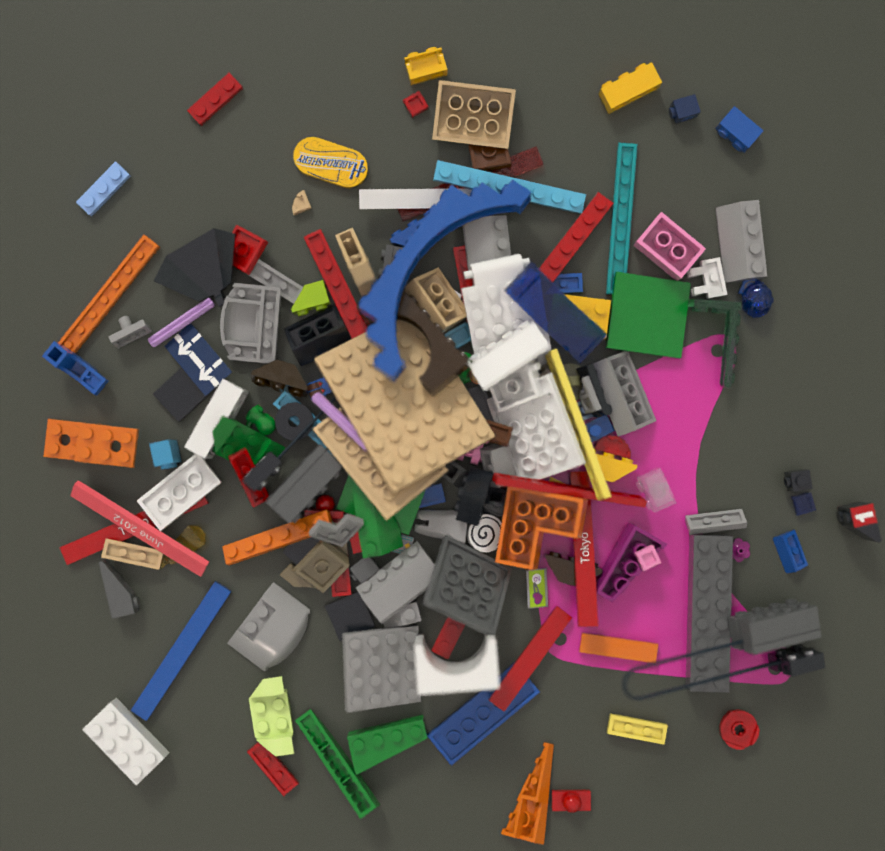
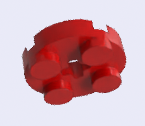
[719,709,759,750]

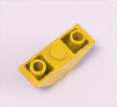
[594,449,638,482]

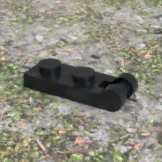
[576,363,612,418]

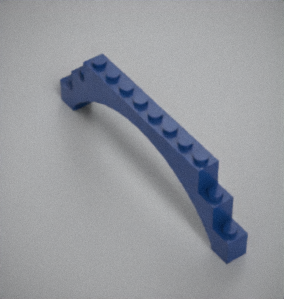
[359,180,532,383]

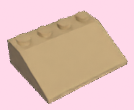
[432,80,516,149]

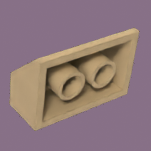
[404,267,467,333]

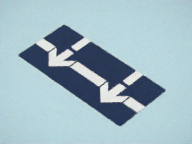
[165,323,232,396]

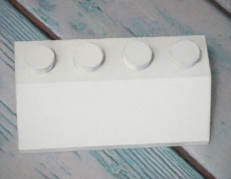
[468,320,551,391]

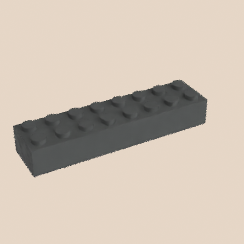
[686,534,733,693]

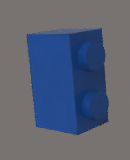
[715,106,763,152]

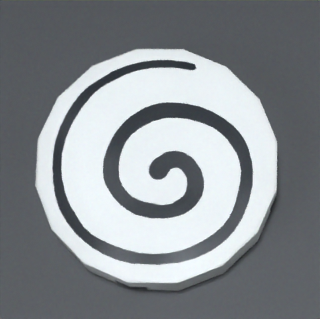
[466,514,502,552]

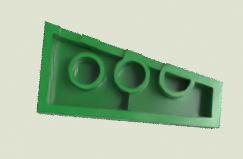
[347,715,428,775]

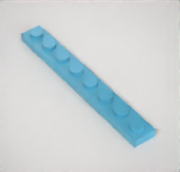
[433,160,586,214]

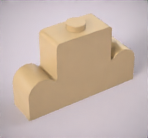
[335,228,376,297]

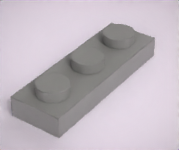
[247,259,303,304]
[685,509,747,535]

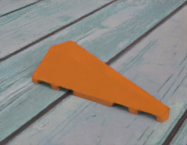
[501,742,554,845]

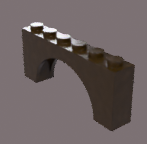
[356,287,469,397]

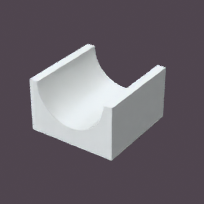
[414,633,499,695]

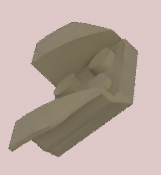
[280,521,350,593]

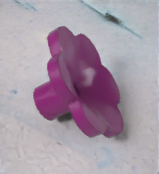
[732,538,750,562]

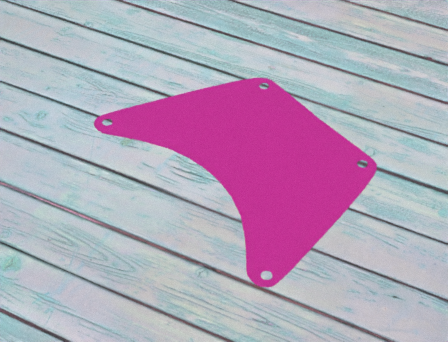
[538,334,790,684]

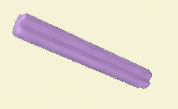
[148,298,215,347]
[312,392,367,451]

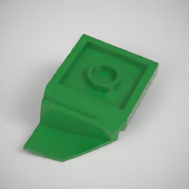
[212,415,286,465]

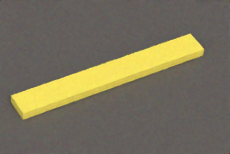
[545,349,611,501]

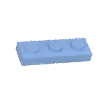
[76,161,131,217]

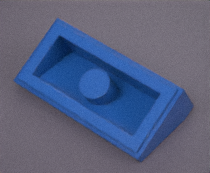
[773,530,808,573]

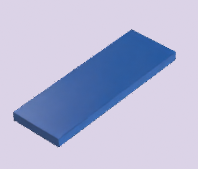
[427,661,540,766]

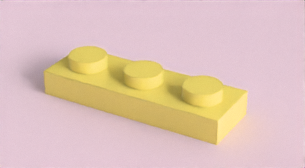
[607,713,668,744]

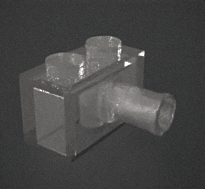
[636,467,677,513]

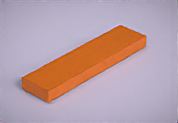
[579,632,658,663]

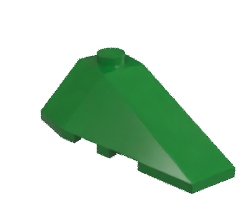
[351,478,403,558]

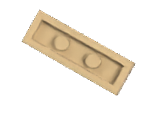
[101,538,163,570]

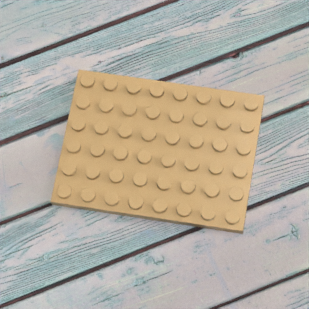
[314,320,495,494]

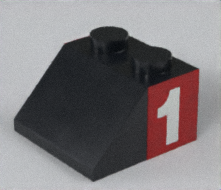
[836,502,882,543]

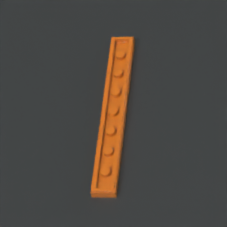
[58,235,160,354]

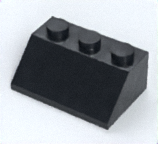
[284,304,352,366]

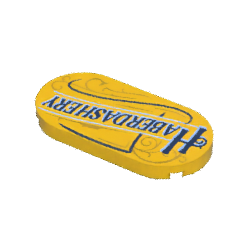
[293,137,368,188]

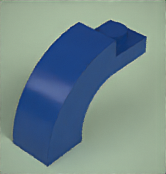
[42,341,109,396]

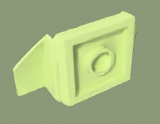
[249,676,294,756]

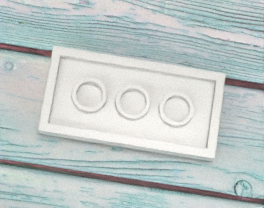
[137,454,222,531]

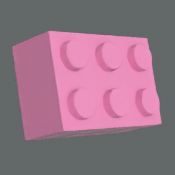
[633,212,706,281]

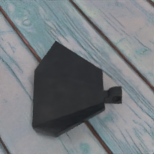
[154,228,236,307]

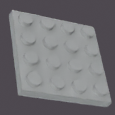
[342,624,421,713]

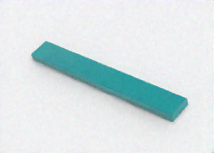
[605,142,637,295]

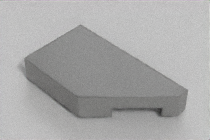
[579,375,602,414]

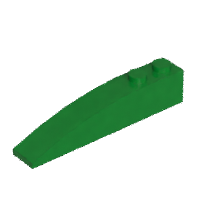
[295,709,380,819]

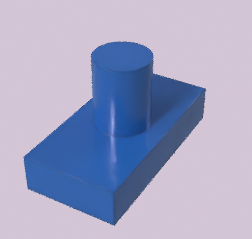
[585,416,615,443]

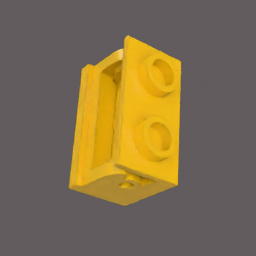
[404,47,447,85]

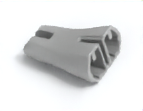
[414,509,468,544]

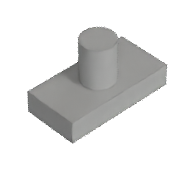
[108,316,152,349]

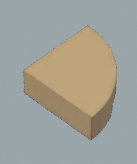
[292,190,312,216]

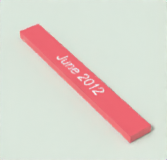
[70,481,209,577]

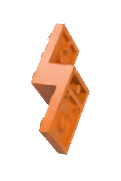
[43,419,139,468]

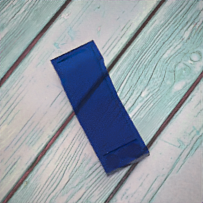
[504,262,607,363]

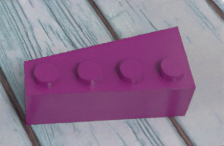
[596,523,667,602]

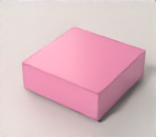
[634,544,661,571]

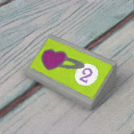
[526,568,548,609]

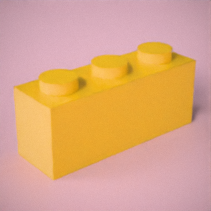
[599,62,662,114]

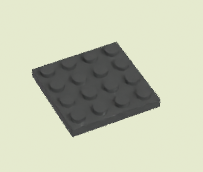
[423,535,512,635]

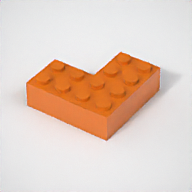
[495,487,588,570]

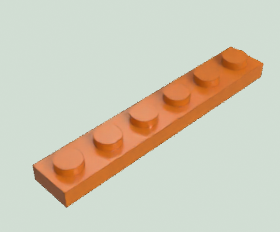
[222,510,332,566]

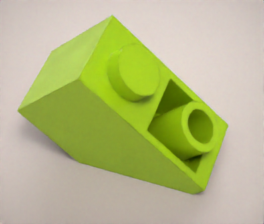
[291,280,331,316]

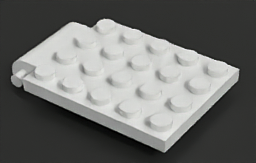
[461,254,551,366]
[485,360,586,480]

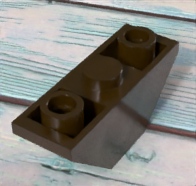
[251,359,308,398]
[544,551,603,586]

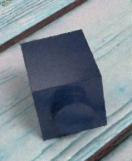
[669,94,701,124]

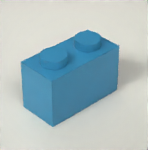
[150,440,182,470]

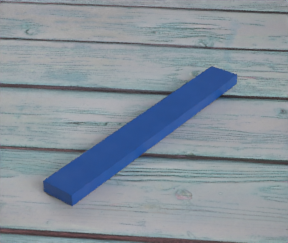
[131,581,232,721]

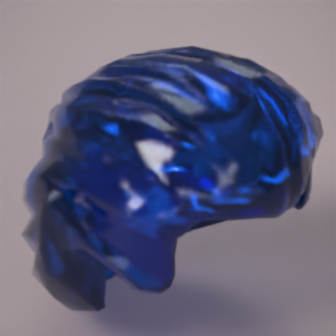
[741,280,774,318]

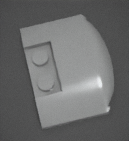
[220,283,281,363]
[227,582,310,671]

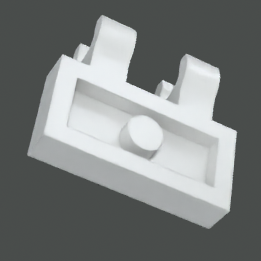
[687,257,727,299]

